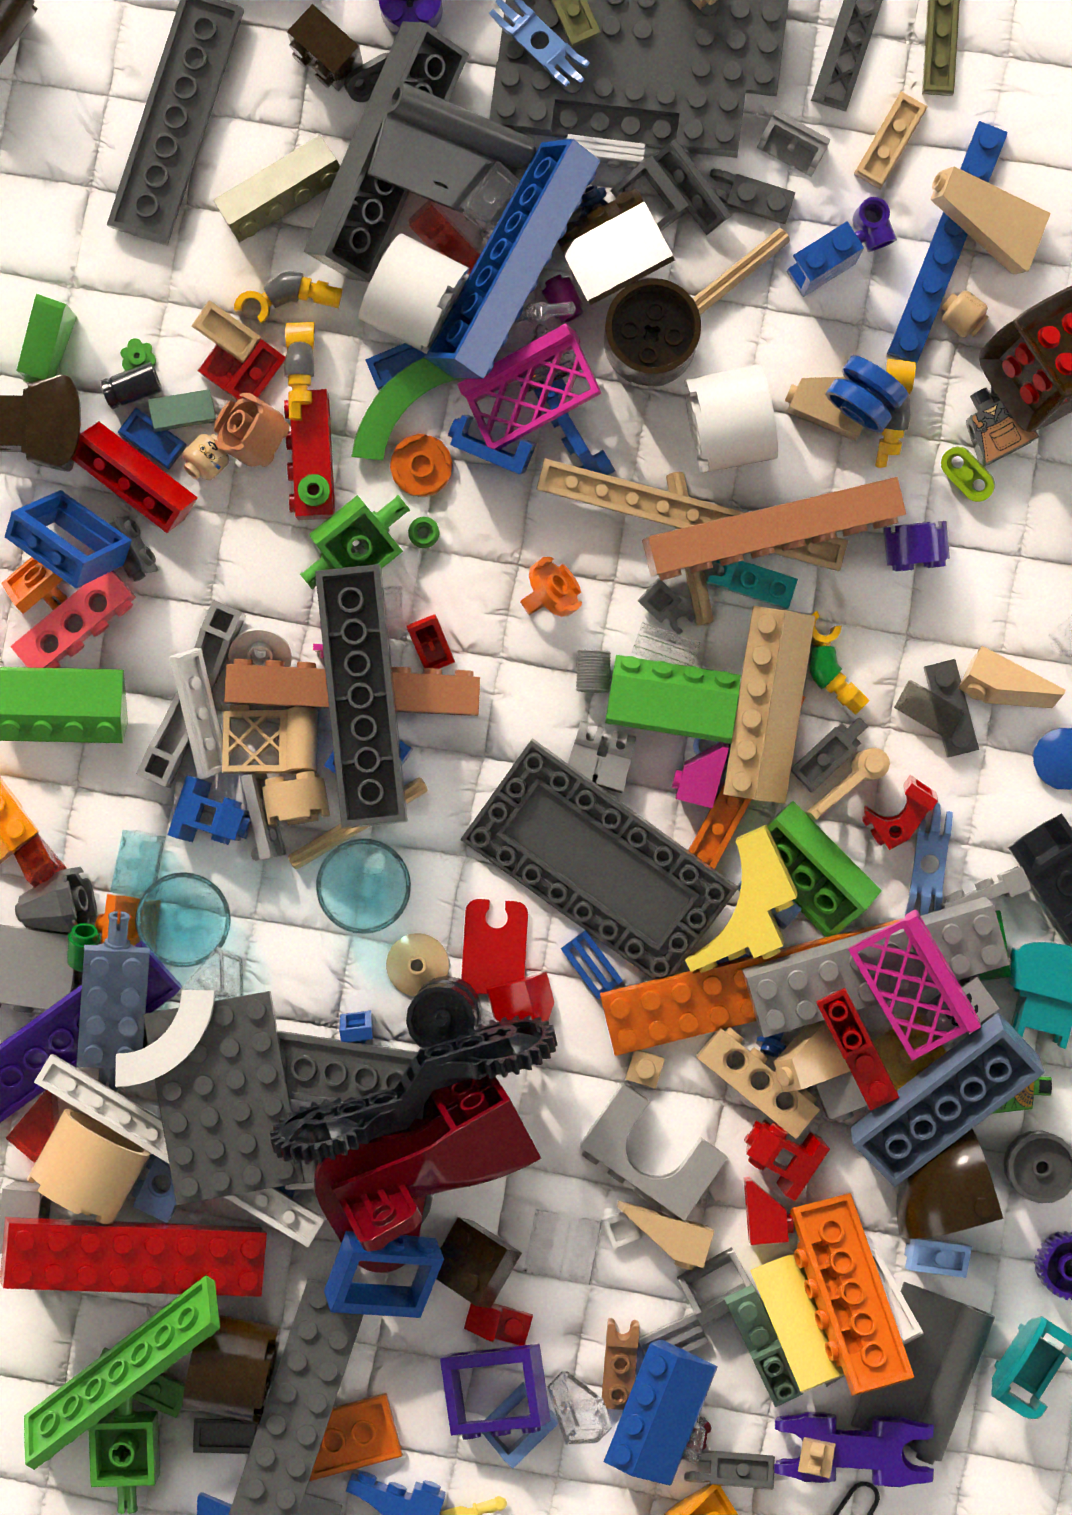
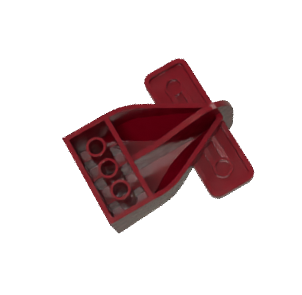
[314,1075,542,1273]

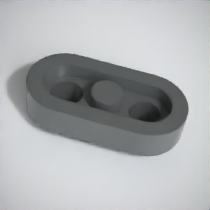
[344,53,389,102]

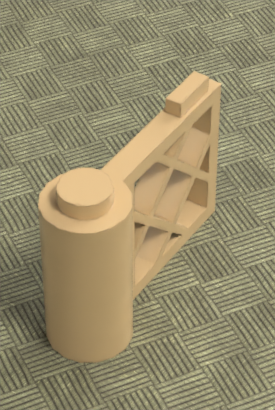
[222,705,318,775]
[805,748,890,820]

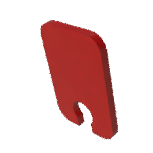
[461,899,528,994]

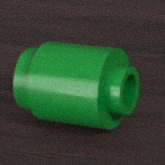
[67,923,101,972]

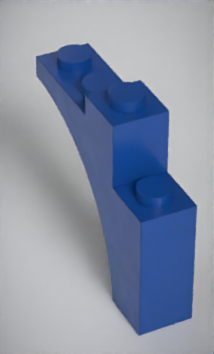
[346,1471,446,1515]

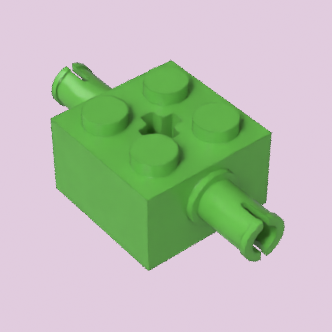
[300,495,411,590]
[88,1395,160,1514]

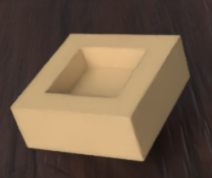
[625,1050,665,1089]

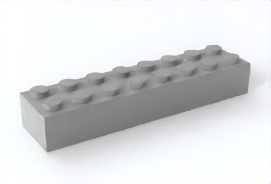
[742,897,1010,1038]

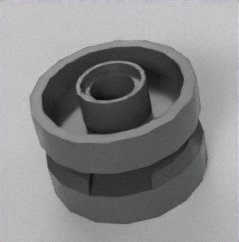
[1003,1130,1072,1203]

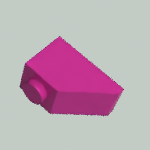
[671,742,729,808]

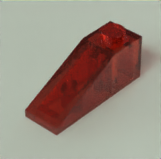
[408,200,481,275]

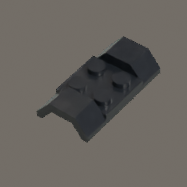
[1008,813,1072,945]

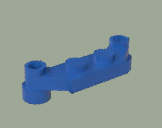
[531,370,615,475]

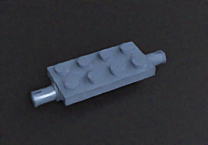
[77,911,150,1092]

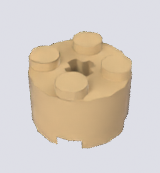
[262,771,330,827]

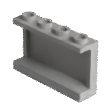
[0,924,76,1013]

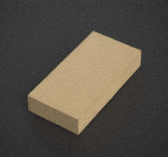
[191,300,261,363]

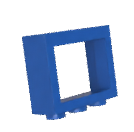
[4,490,132,588]
[324,1231,444,1318]

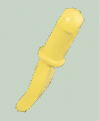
[440,1496,507,1515]

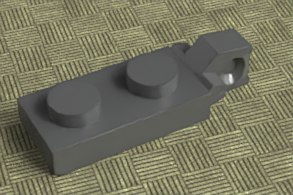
[791,718,868,793]

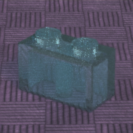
[110,830,166,899]

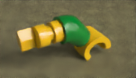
[810,611,870,715]

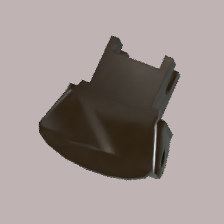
[0,374,81,472]

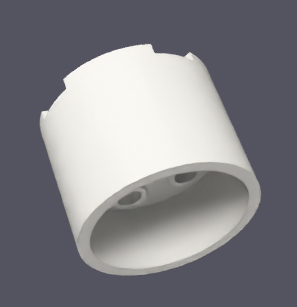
[359,233,470,354]
[684,365,778,473]

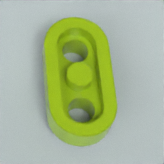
[941,446,995,502]

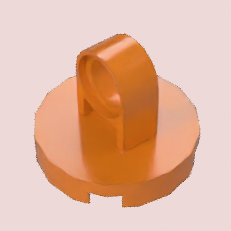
[520,557,582,617]

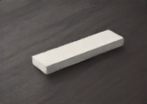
[170,648,223,779]

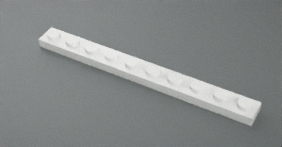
[34,1054,326,1247]

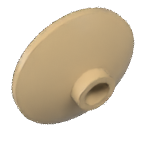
[386,933,449,996]

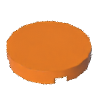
[390,434,453,497]

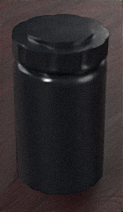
[101,362,162,410]

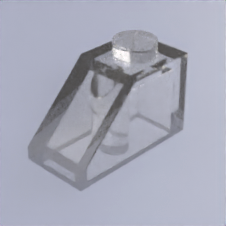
[547,1371,612,1445]

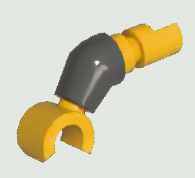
[234,271,343,324]
[284,322,315,420]
[875,359,916,468]

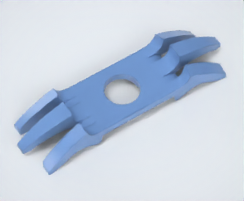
[489,0,590,87]
[905,803,953,916]

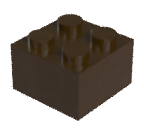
[287,4,363,92]
[436,1217,522,1308]

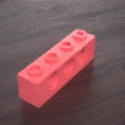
[10,570,136,668]

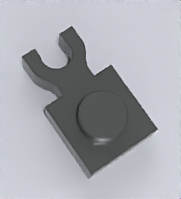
[637,578,695,635]

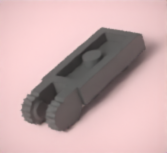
[709,168,796,224]
[684,1451,775,1490]

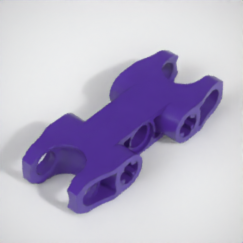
[774,1412,934,1487]

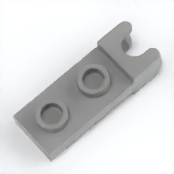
[941,866,1031,909]

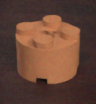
[214,393,290,467]

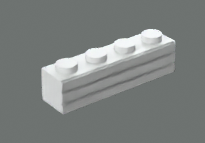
[567,134,645,170]

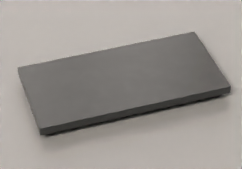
[460,738,738,980]

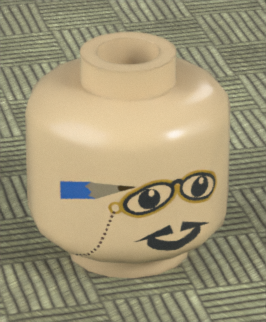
[183,434,229,481]

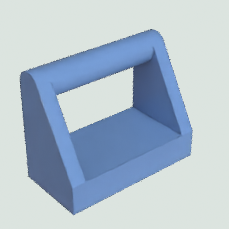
[482,1382,558,1469]

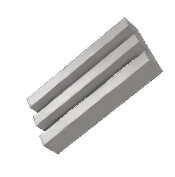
[638,1312,709,1355]

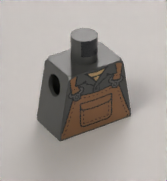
[966,387,1039,467]

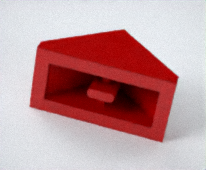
[406,614,455,669]

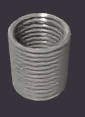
[575,650,611,693]

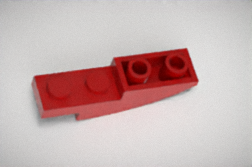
[816,988,899,1111]

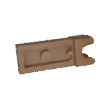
[601,1318,639,1410]

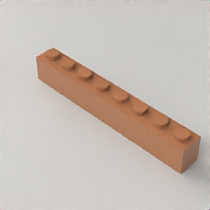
[224,659,480,716]

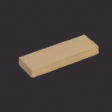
[854,91,928,190]

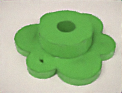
[120,338,156,371]

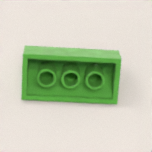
[605,655,741,744]
[0,667,128,743]
[767,801,882,937]

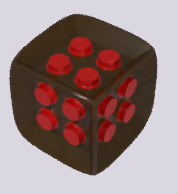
[978,286,1072,432]

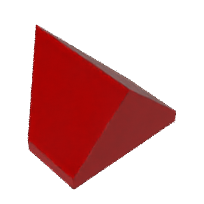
[486,972,555,1022]

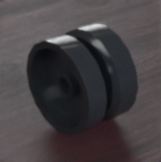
[406,976,482,1048]

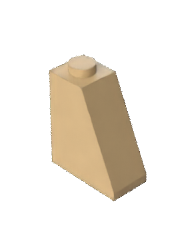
[785,377,863,441]
[774,1020,850,1092]

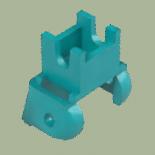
[1008,942,1072,1049]
[991,1316,1072,1419]

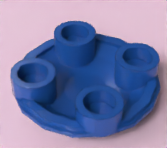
[1032,728,1072,790]

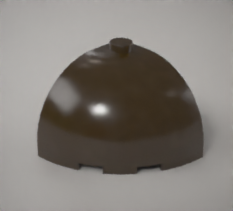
[896,1128,1004,1239]

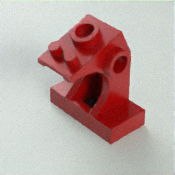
[862,774,938,850]
[744,1119,830,1201]

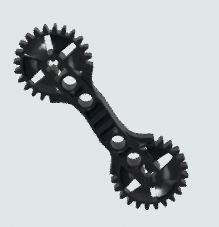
[270,1015,558,1165]

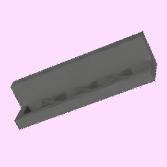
[811,0,883,112]

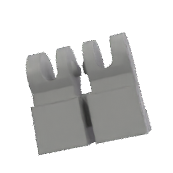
[568,721,637,793]

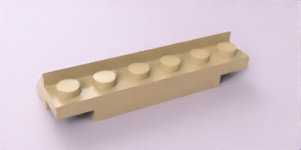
[723,606,815,804]

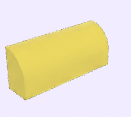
[750,1254,844,1393]

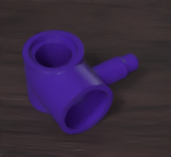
[852,197,897,252]

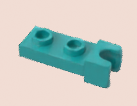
[706,560,798,610]

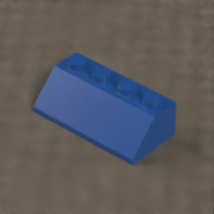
[603,1339,718,1486]

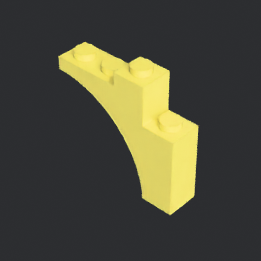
[685,824,798,973]

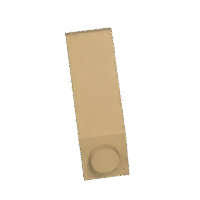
[958,646,1066,709]
[617,1200,714,1270]

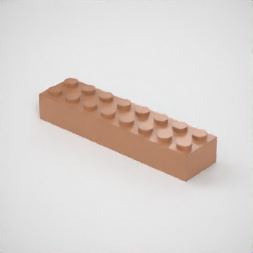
[642,477,906,581]

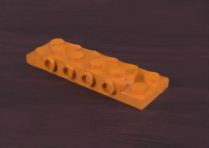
[790,1193,914,1396]

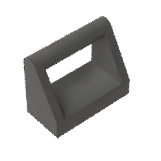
[610,155,689,232]
[676,1247,752,1326]

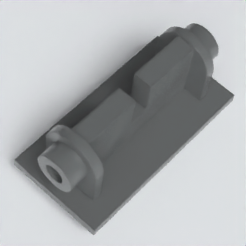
[109,516,159,582]

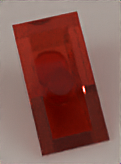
[6,1090,59,1163]

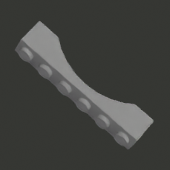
[136,600,246,788]

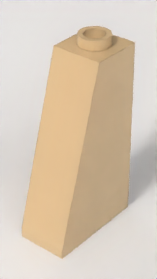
[930,166,1051,275]

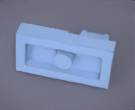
[904,1238,972,1278]

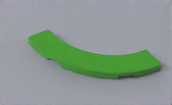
[351,357,467,461]

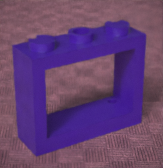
[440,1343,551,1440]

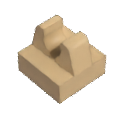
[798,1437,836,1478]

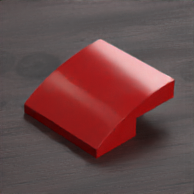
[197,339,285,400]

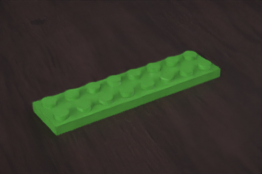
[24,1275,220,1470]

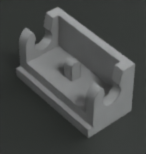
[757,110,831,177]

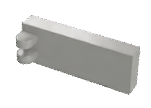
[241,773,286,861]

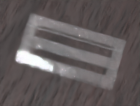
[631,622,701,666]

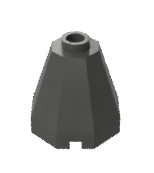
[15,867,97,933]

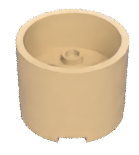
[27,1109,150,1224]

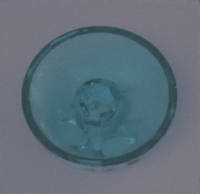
[316,839,411,934]
[136,872,231,967]

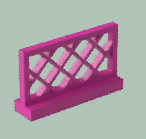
[457,323,602,451]
[848,909,981,1060]

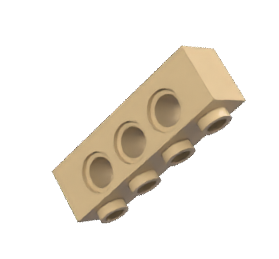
[696,1027,820,1139]

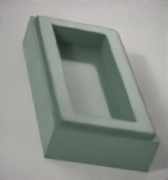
[148,389,216,432]

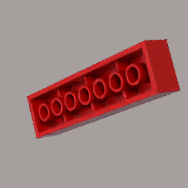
[0,1217,267,1297]

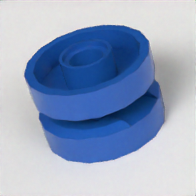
[825,355,909,433]

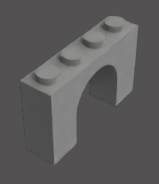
[580,1082,728,1221]

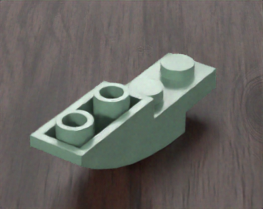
[724,1284,804,1407]

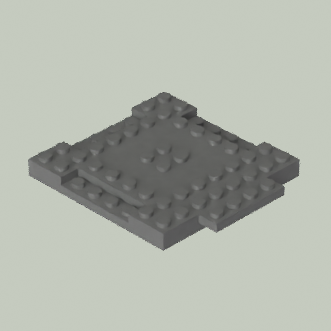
[489,0,789,158]

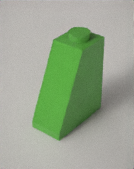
[16,293,77,384]

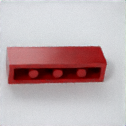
[284,389,335,520]
[72,421,198,533]

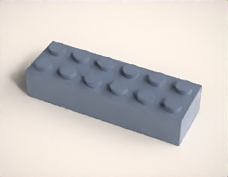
[850,1012,1045,1188]

